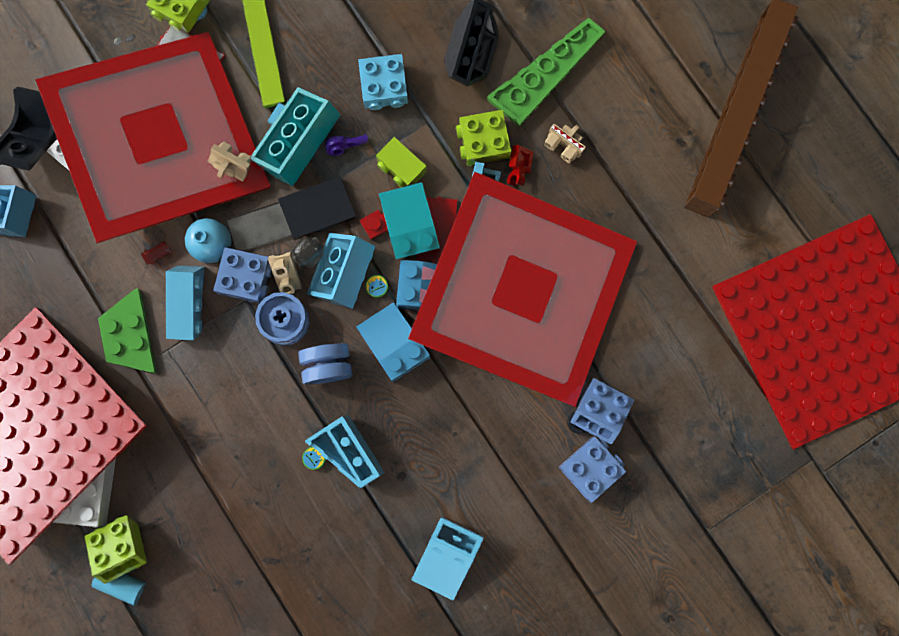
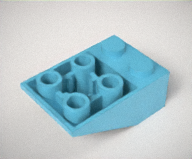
[411,516,483,600]

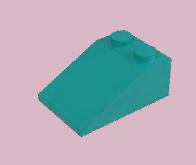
[379,182,440,259]

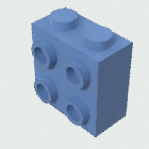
[213,247,273,304]
[570,378,634,444]
[558,436,626,503]

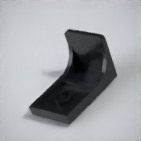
[0,87,57,171]

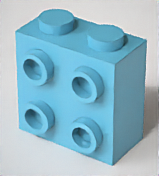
[358,54,408,110]

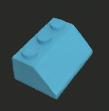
[307,233,375,309]

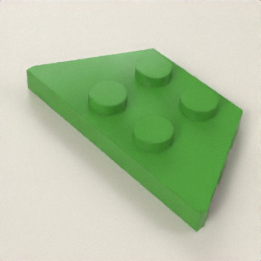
[98,288,157,373]

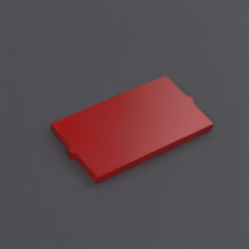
[416,196,457,264]

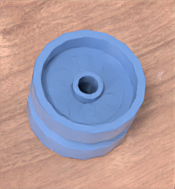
[255,292,310,345]
[298,343,353,385]

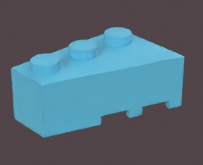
[166,265,205,340]
[305,415,385,488]

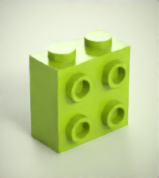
[146,0,210,33]
[456,110,511,166]
[85,515,147,584]

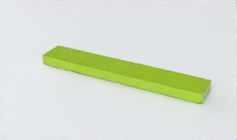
[242,0,286,108]

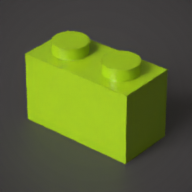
[376,137,427,188]

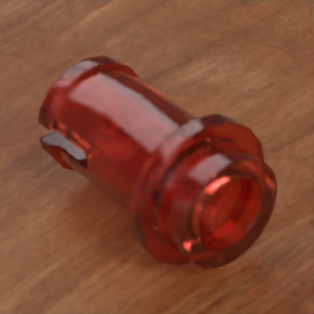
[141,240,172,265]

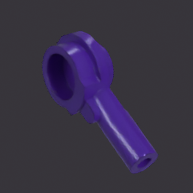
[325,135,369,156]

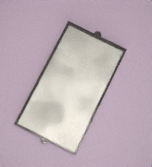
[225,202,292,251]

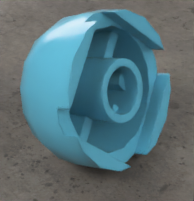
[185,218,232,264]

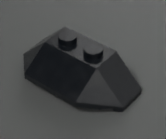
[444,0,499,87]

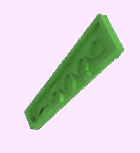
[487,18,605,127]

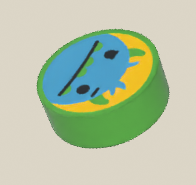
[365,275,388,298]
[302,447,326,470]

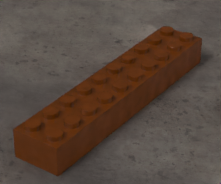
[684,0,798,218]

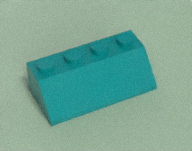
[251,87,341,187]

